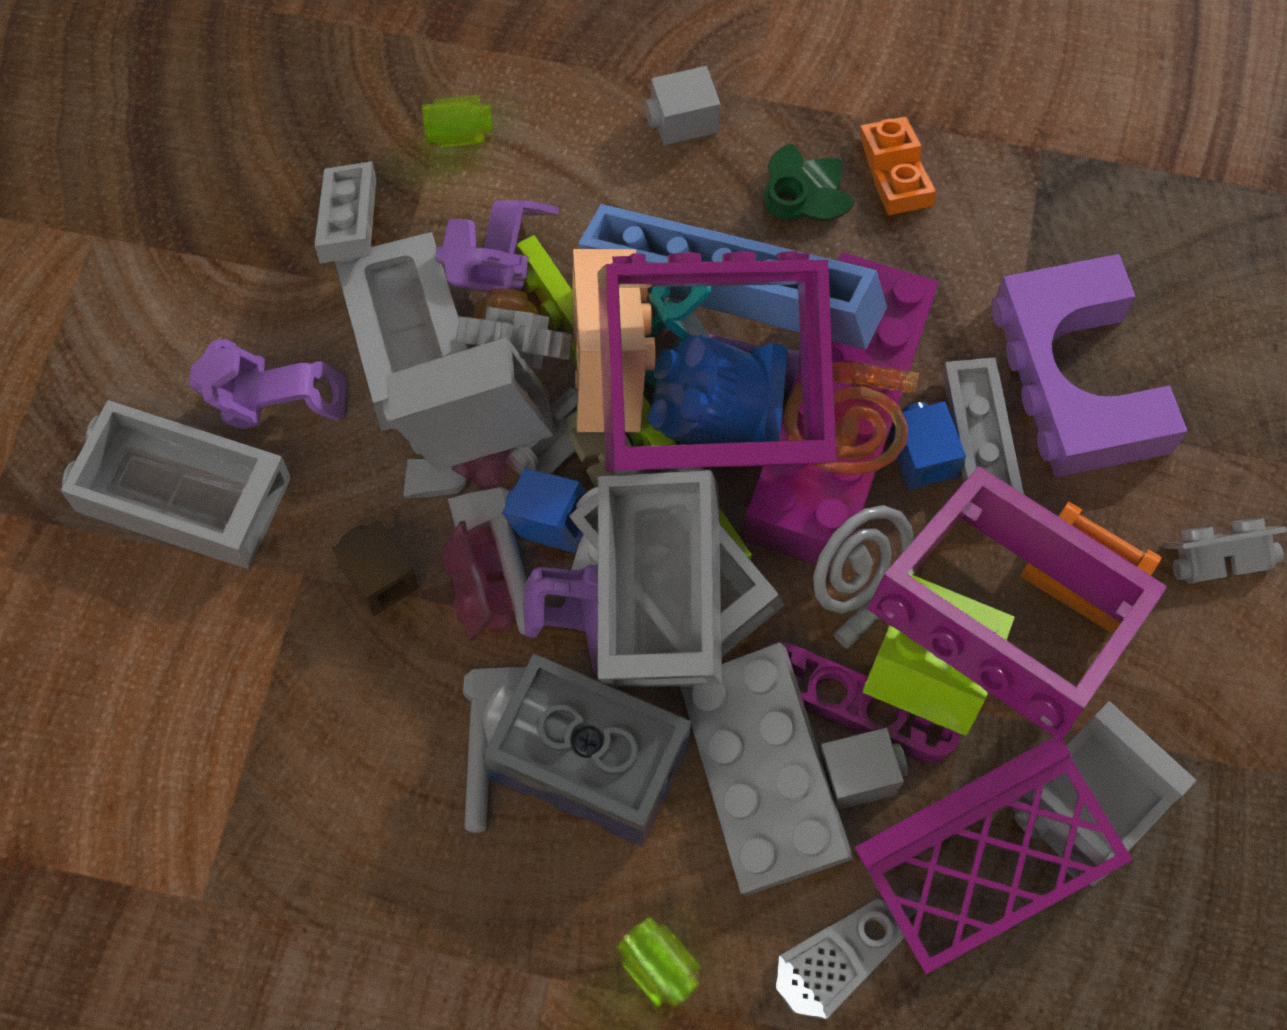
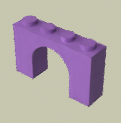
[991,254,1187,478]

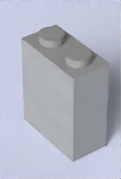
[383,337,554,471]

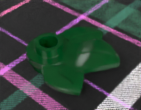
[763,143,855,222]

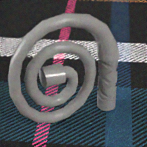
[813,505,914,649]

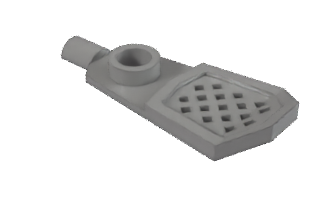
[776,888,921,1020]

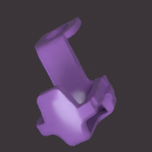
[435,200,559,294]
[189,339,347,430]
[523,564,643,676]

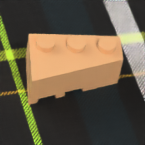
[572,249,655,432]

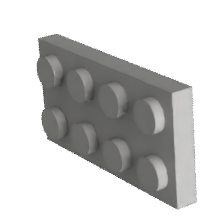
[680,643,854,896]

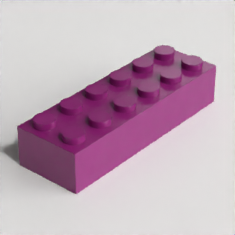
[741,252,939,571]

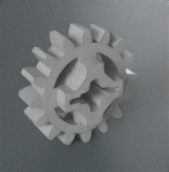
[456,307,573,370]

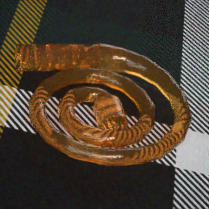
[784,360,920,475]

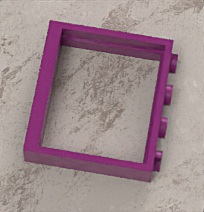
[597,251,836,472]
[867,466,1167,741]

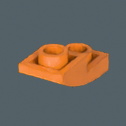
[860,117,936,215]

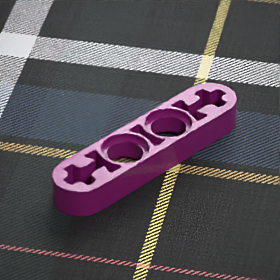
[763,641,960,764]

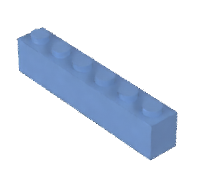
[578,204,887,350]

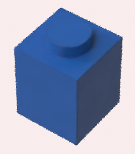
[888,401,966,491]
[502,468,586,553]

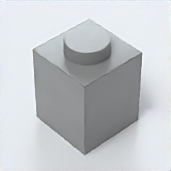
[644,66,721,145]
[819,728,908,810]

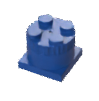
[648,335,788,445]

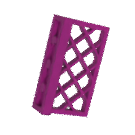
[854,736,1133,974]

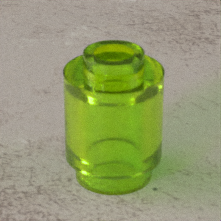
[422,94,493,147]
[616,916,702,1008]

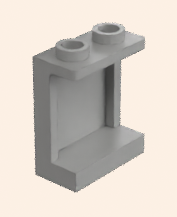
[1011,701,1197,887]

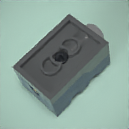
[482,653,691,847]

